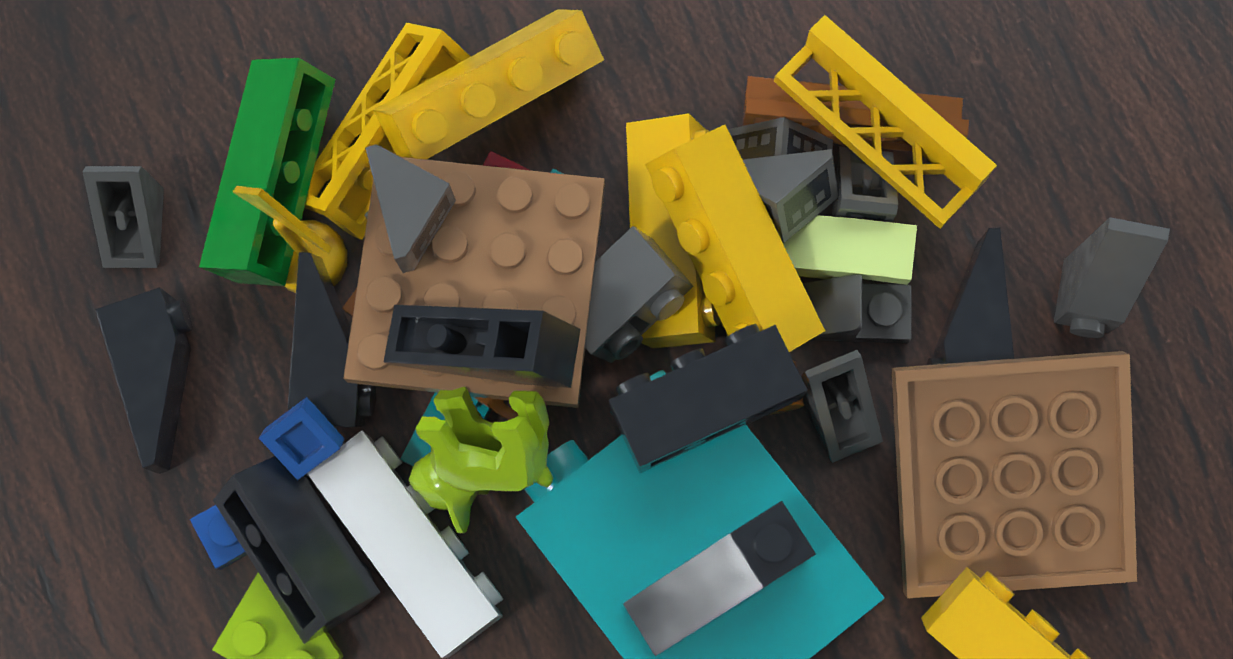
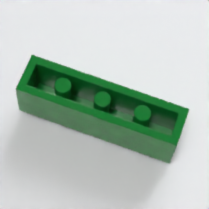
[199,58,336,286]

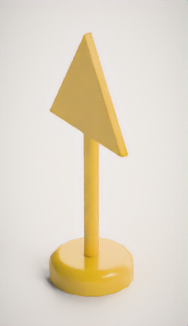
[233,186,348,293]

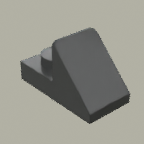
[803,274,911,344]

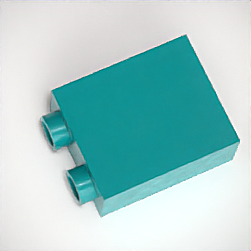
[516,370,885,659]

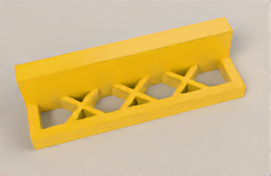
[774,15,997,229]
[304,23,471,240]

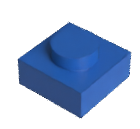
[259,397,345,480]
[190,505,247,570]

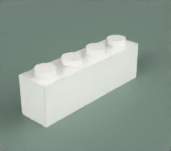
[307,431,503,658]

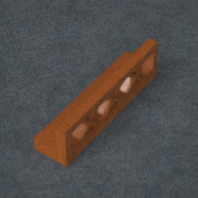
[742,76,969,151]

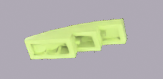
[783,215,917,285]

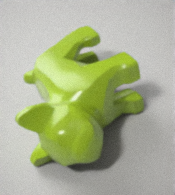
[409,387,553,533]

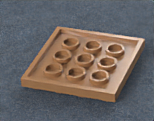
[343,157,605,408]
[892,351,1137,598]

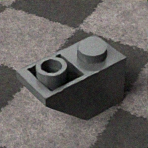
[585,226,693,363]

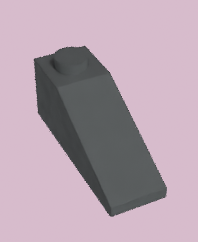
[1054,217,1170,338]

